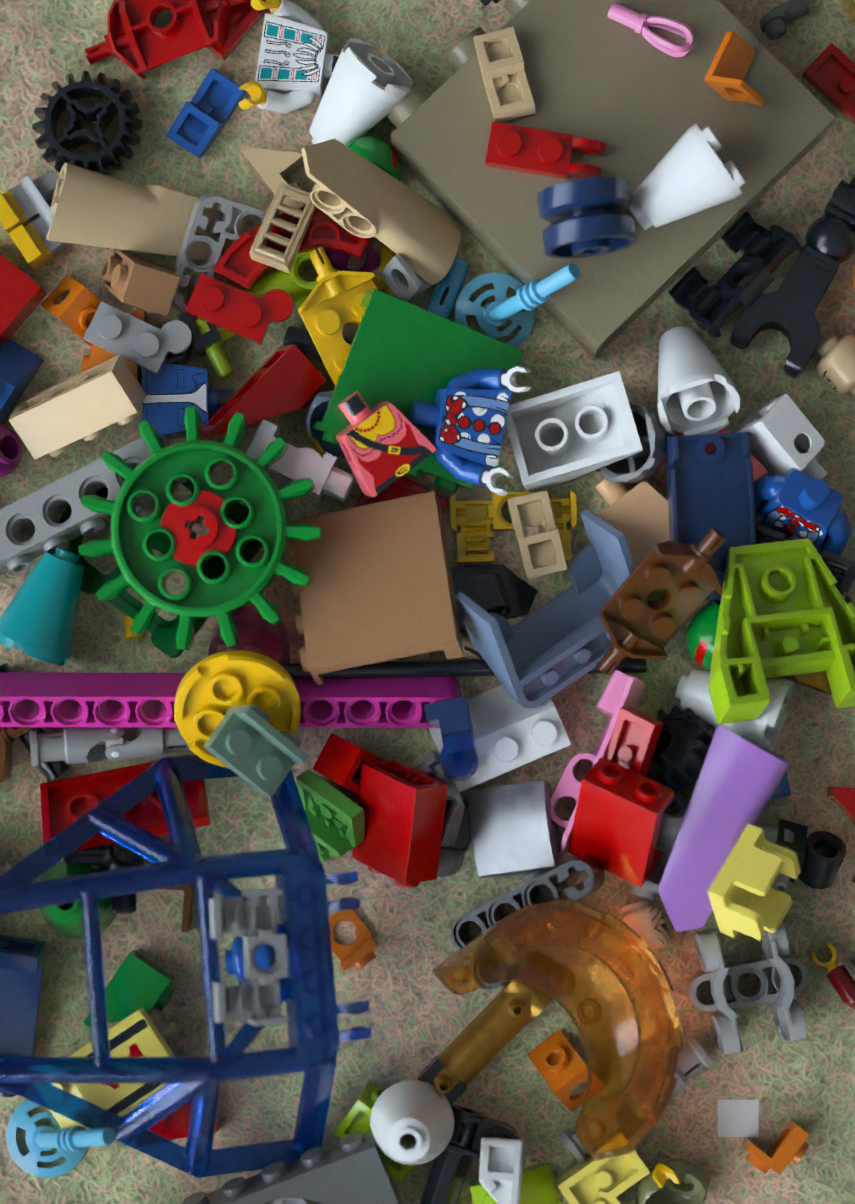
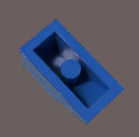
[0,339,44,425]

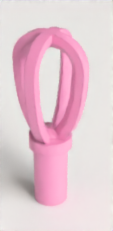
[607,2,694,57]

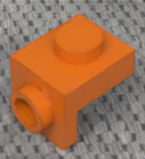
[742,1120,810,1175]

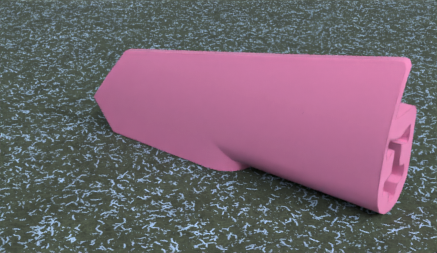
[551,670,647,865]

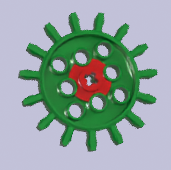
[78,407,323,651]

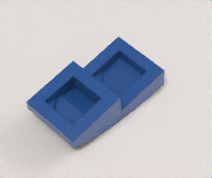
[166,68,247,158]

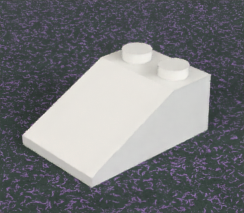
[506,371,643,492]

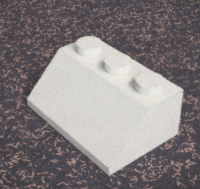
[429,685,571,792]

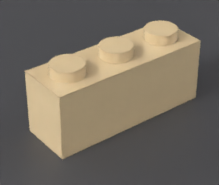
[9,354,146,460]

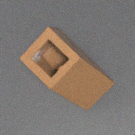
[101,249,180,316]

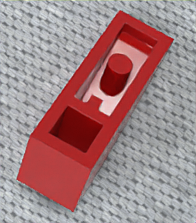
[202,344,326,437]

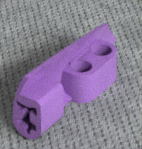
[657,725,790,932]

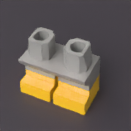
[0,171,72,271]

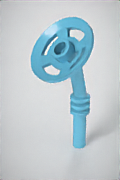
[454,263,581,348]
[6,1095,116,1178]

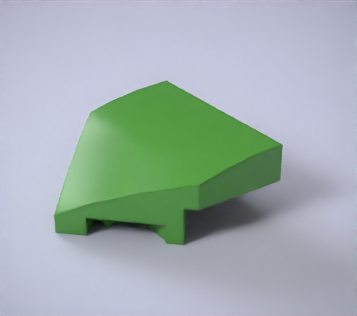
[292,769,365,863]

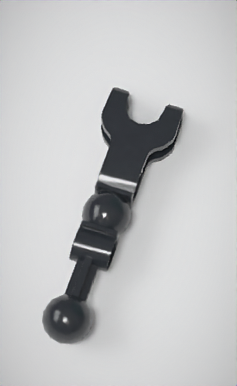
[730,175,855,379]

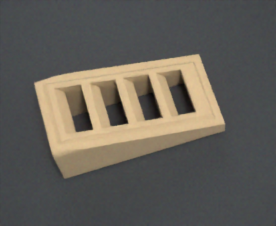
[249,182,316,274]

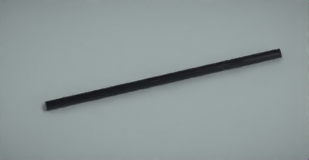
[280,657,647,680]

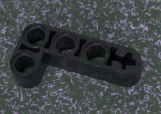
[451,856,605,990]

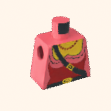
[336,391,436,497]

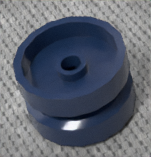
[537,177,637,259]

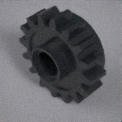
[646,706,713,792]

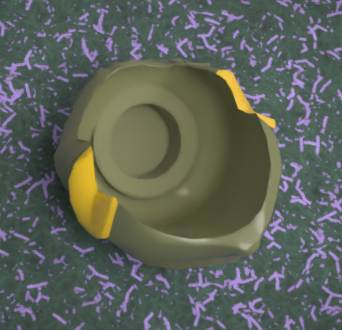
[635,1159,710,1204]

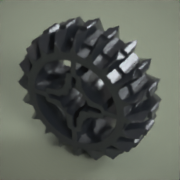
[32,70,143,176]

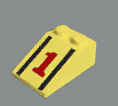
[32,1007,189,1129]

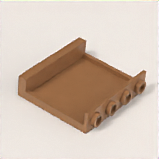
[287,491,464,685]

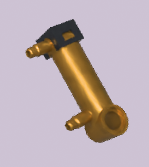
[417,961,559,1106]

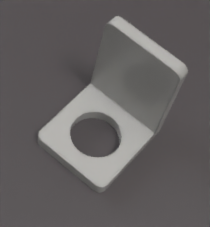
[379,254,433,303]

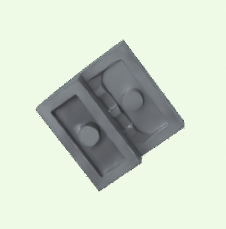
[468,780,558,878]

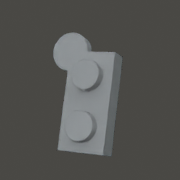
[83,301,192,376]

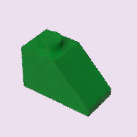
[83,950,175,1027]

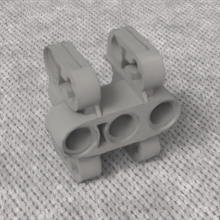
[686,921,808,1055]

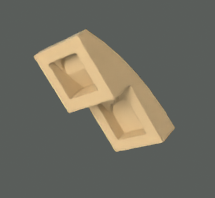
[473,27,535,122]
[506,490,567,579]

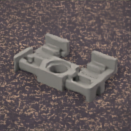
[209,888,290,1026]

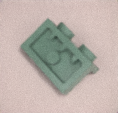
[203,704,309,797]

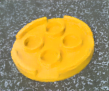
[174,650,301,768]

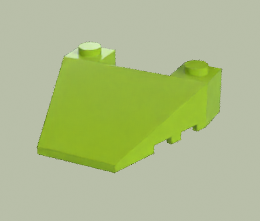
[708,538,855,725]

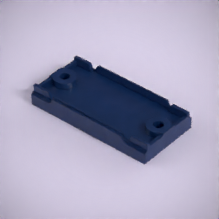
[666,432,756,601]

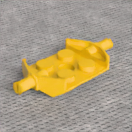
[298,247,377,386]

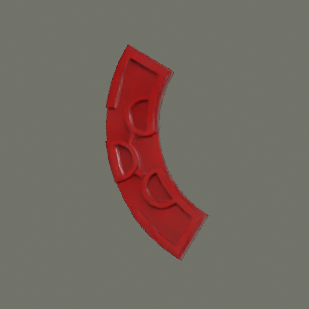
[213,208,374,292]

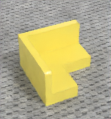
[555,1133,650,1204]

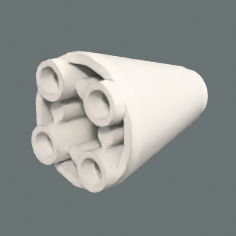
[629,124,746,230]

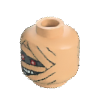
[611,901,671,965]

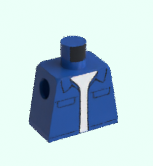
[142,363,235,440]

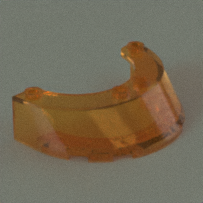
[433,900,683,1161]

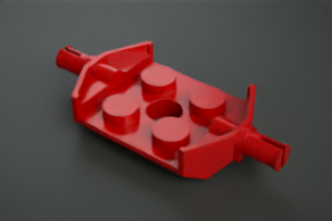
[84,0,247,80]

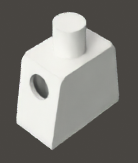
[733,394,828,479]

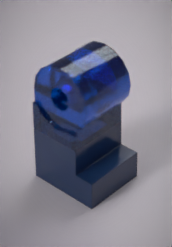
[424,697,478,781]

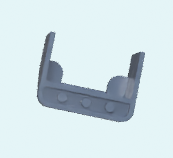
[454,509,635,709]

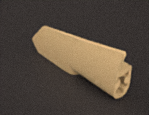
[301,138,462,285]
[46,163,249,261]

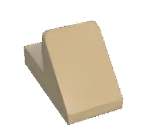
[242,147,305,210]

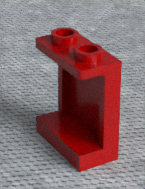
[568,758,675,887]

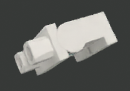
[246,419,354,503]

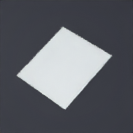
[718,1099,759,1137]

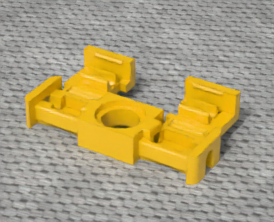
[450,491,577,564]

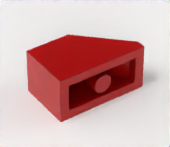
[312,733,383,794]

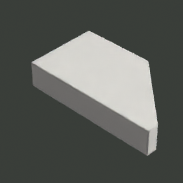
[479,1137,523,1204]

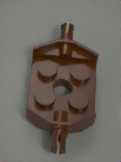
[597,527,726,676]

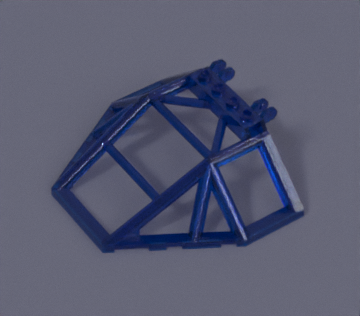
[0,755,372,1178]

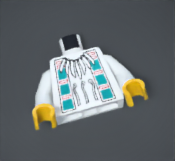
[238,0,340,114]

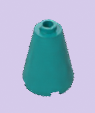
[0,547,85,666]

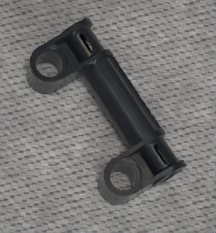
[419,1104,520,1204]

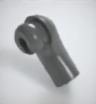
[760,0,810,41]

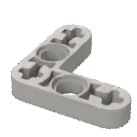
[172,194,267,311]

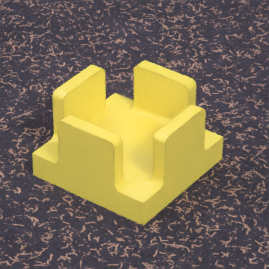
[707,823,801,940]

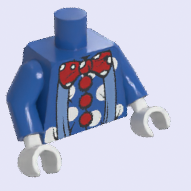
[408,367,531,496]
[754,468,852,565]

